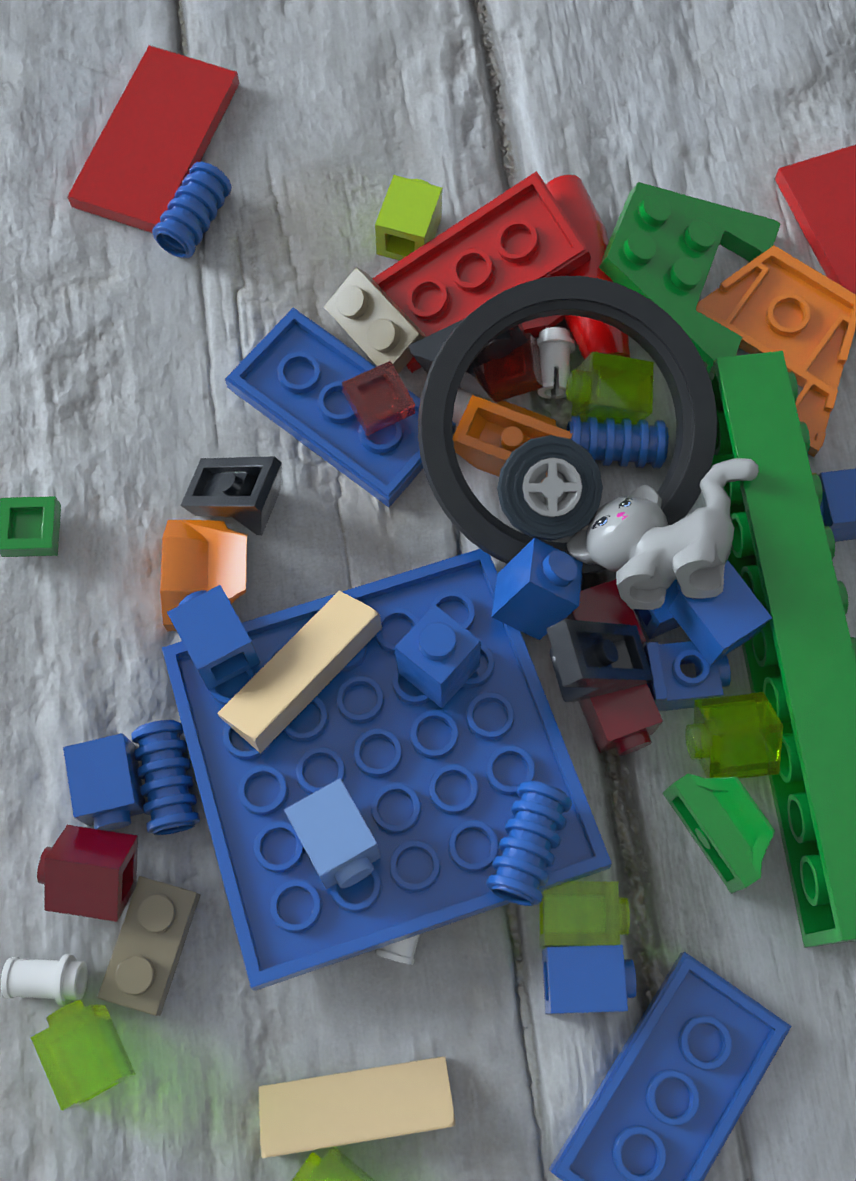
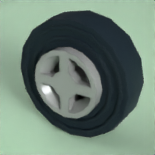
[497,435,603,541]

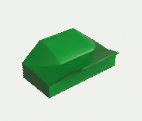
[662,773,775,894]

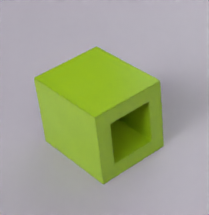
[375,175,443,261]

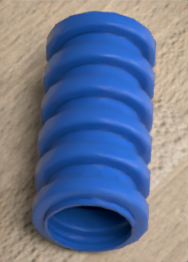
[152,162,232,258]
[567,416,669,469]
[131,720,200,835]
[486,781,572,906]

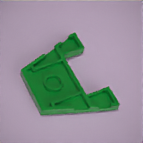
[599,182,781,374]

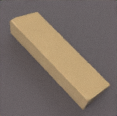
[217,591,382,754]
[259,1056,456,1158]

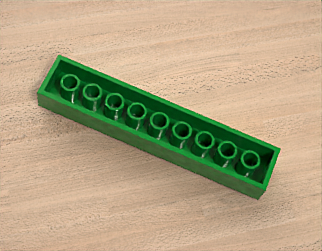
[709,351,856,948]

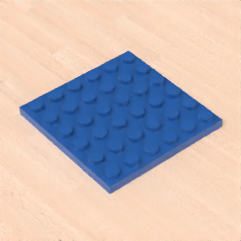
[162,549,612,991]

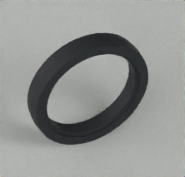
[418,276,717,575]

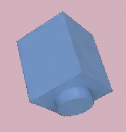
[284,778,381,889]

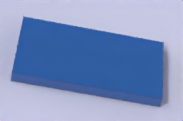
[225,307,456,507]
[549,952,792,1181]

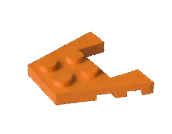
[696,245,856,457]

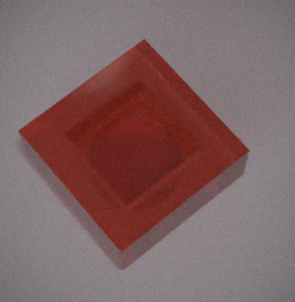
[484,333,543,403]
[342,361,415,436]

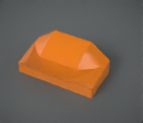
[453,395,573,482]
[160,520,248,631]

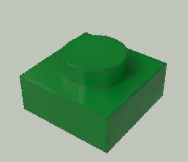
[0,496,61,557]

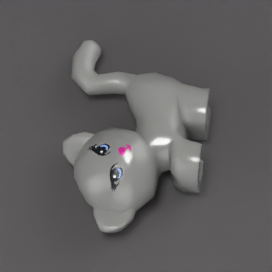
[567,458,759,610]

